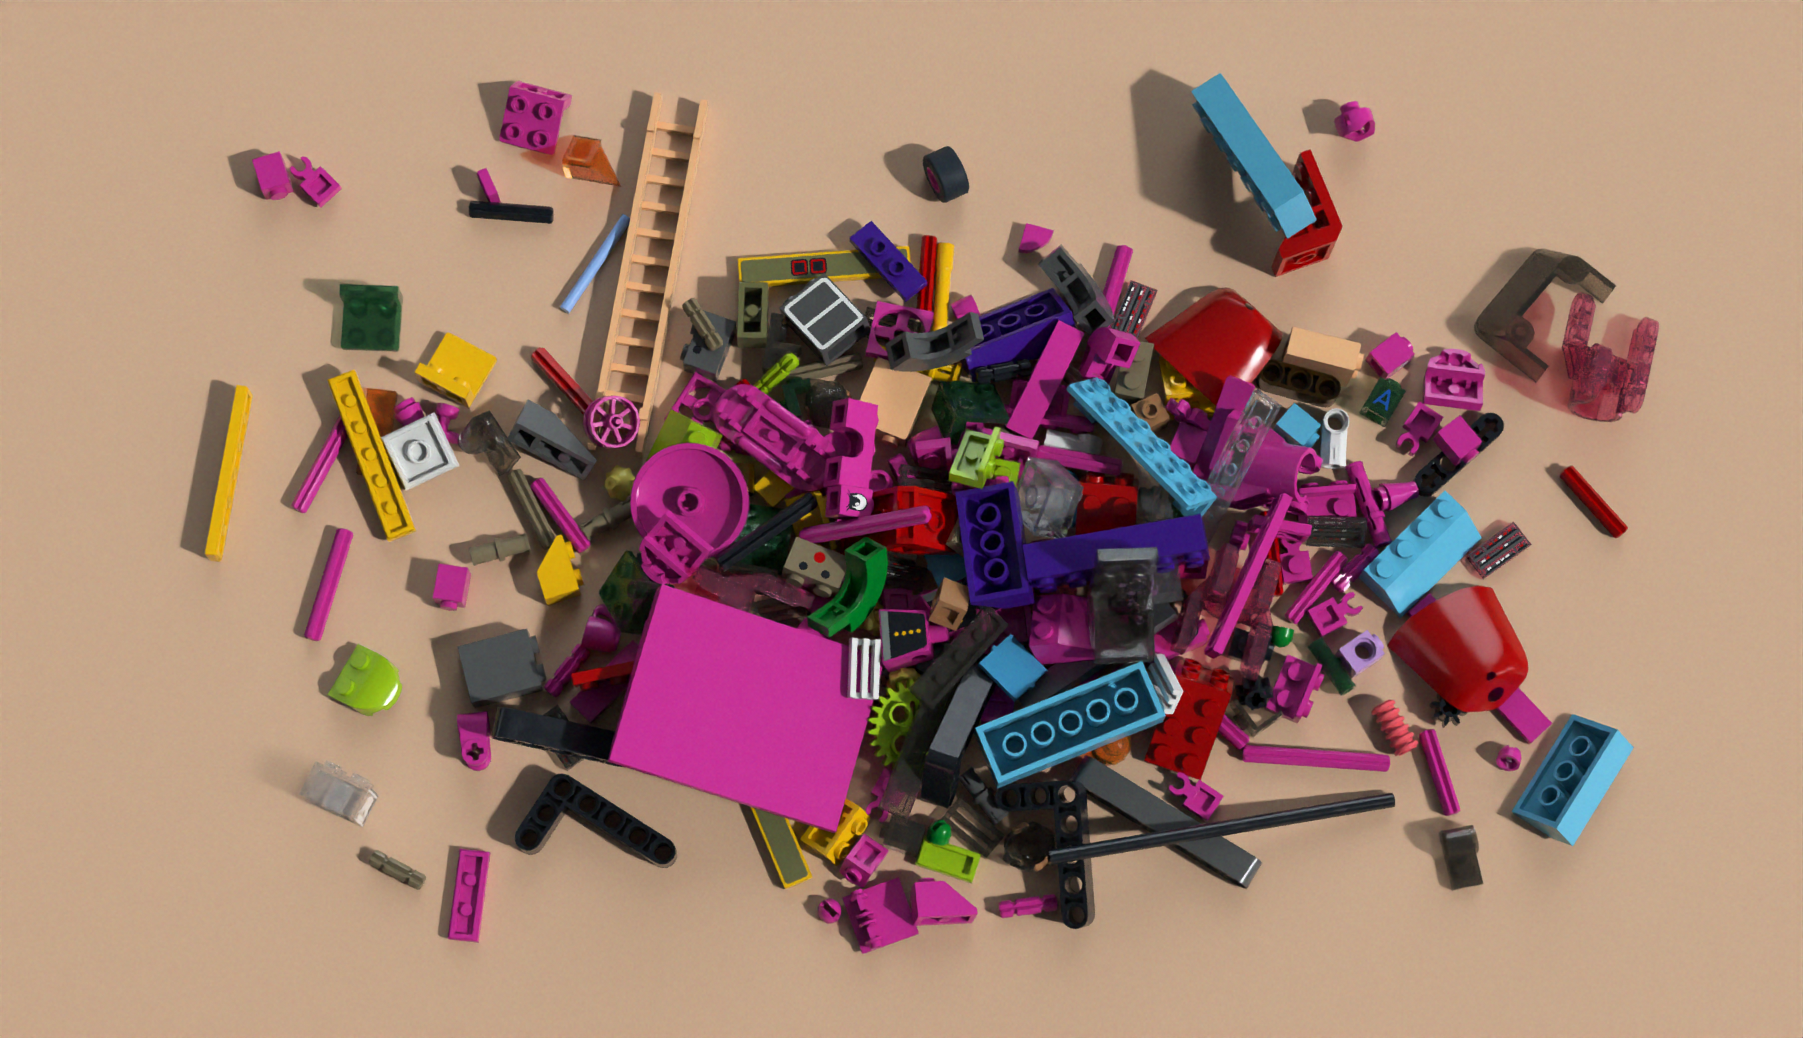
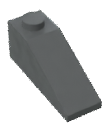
[507,400,597,481]

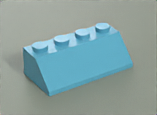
[1358,491,1482,619]
[1512,714,1634,846]

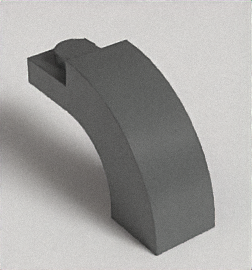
[1038,244,1114,336]
[885,312,984,372]

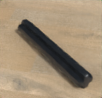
[716,493,818,570]

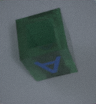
[1360,377,1406,428]

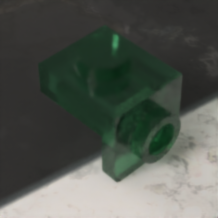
[779,377,812,420]

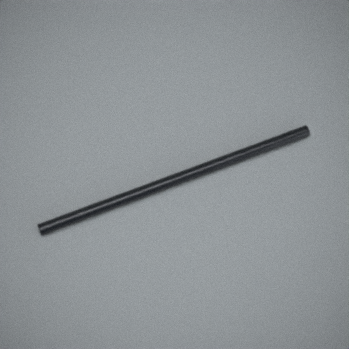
[1047,793,1395,865]

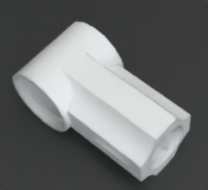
[1320,408,1350,469]
[1044,429,1103,455]

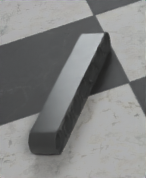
[1070,755,1262,889]

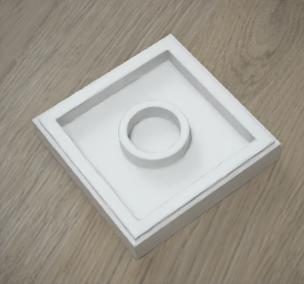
[381,413,460,490]

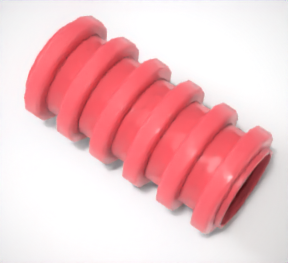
[1371,700,1419,756]

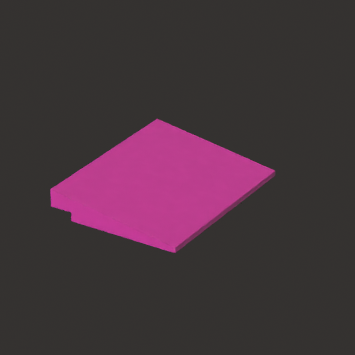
[608,584,883,833]

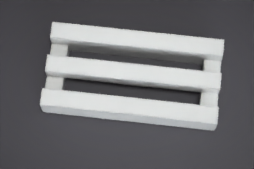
[847,638,881,700]
[1147,653,1184,714]

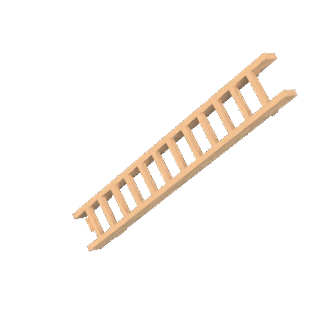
[587,92,708,458]

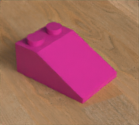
[1029,594,1129,665]

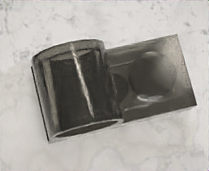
[457,410,521,476]
[1439,825,1483,891]

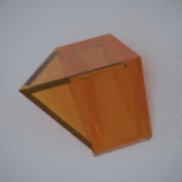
[562,135,621,187]

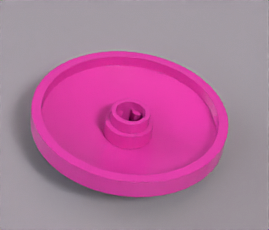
[630,443,749,559]

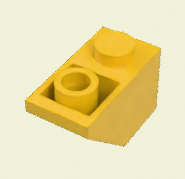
[537,534,584,606]

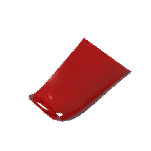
[1145,287,1283,406]
[1387,586,1528,712]

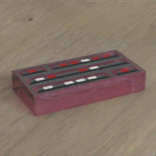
[1111,280,1158,339]
[1466,521,1532,580]

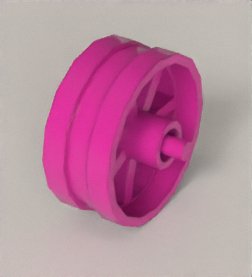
[583,395,640,448]

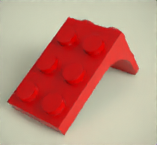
[1076,471,1140,579]
[1144,658,1234,780]

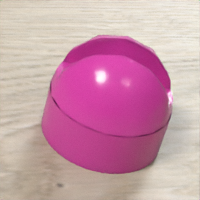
[1496,745,1522,771]
[818,899,842,924]

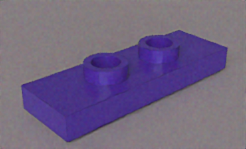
[849,221,927,302]

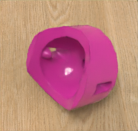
[1334,101,1375,142]

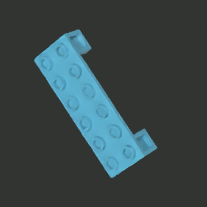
[1066,377,1217,517]

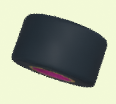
[923,146,969,203]

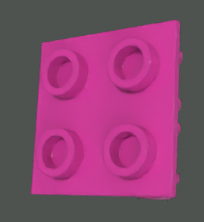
[842,877,919,954]

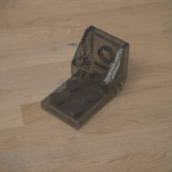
[1087,547,1159,664]

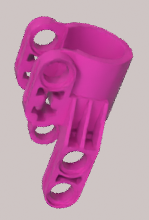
[1206,417,1323,515]

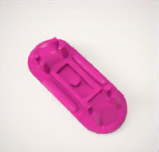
[713,384,837,492]

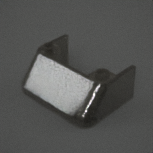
[1474,248,1616,383]

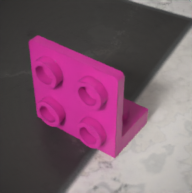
[499,81,572,155]

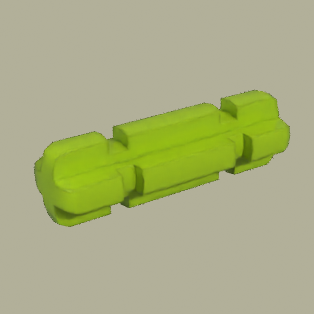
[753,352,799,394]

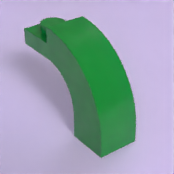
[807,537,888,638]

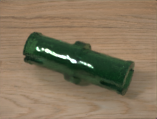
[1307,637,1356,696]

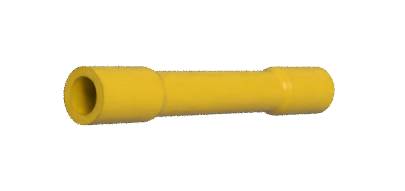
[931,243,954,332]

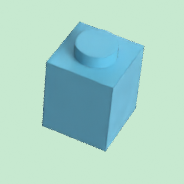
[1273,403,1321,448]

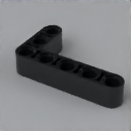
[920,651,996,809]
[491,707,624,767]
[515,774,677,868]
[995,780,1095,929]

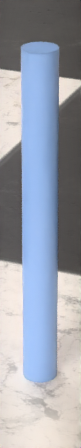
[560,214,630,314]

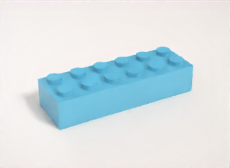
[1191,73,1317,239]
[974,661,1166,789]

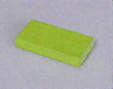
[915,836,981,884]

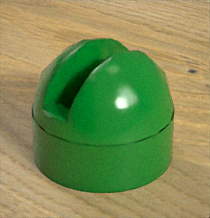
[1269,625,1294,647]
[926,820,951,846]

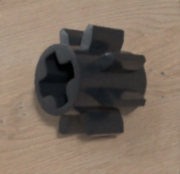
[1235,672,1274,710]
[1429,694,1468,728]

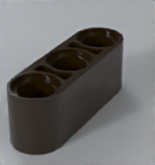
[1256,359,1341,408]

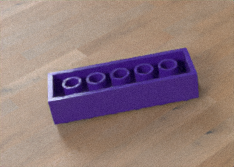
[1023,514,1210,593]

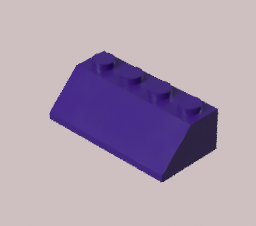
[960,288,1076,382]
[955,481,1034,609]

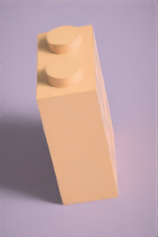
[1281,326,1364,387]
[860,357,932,448]

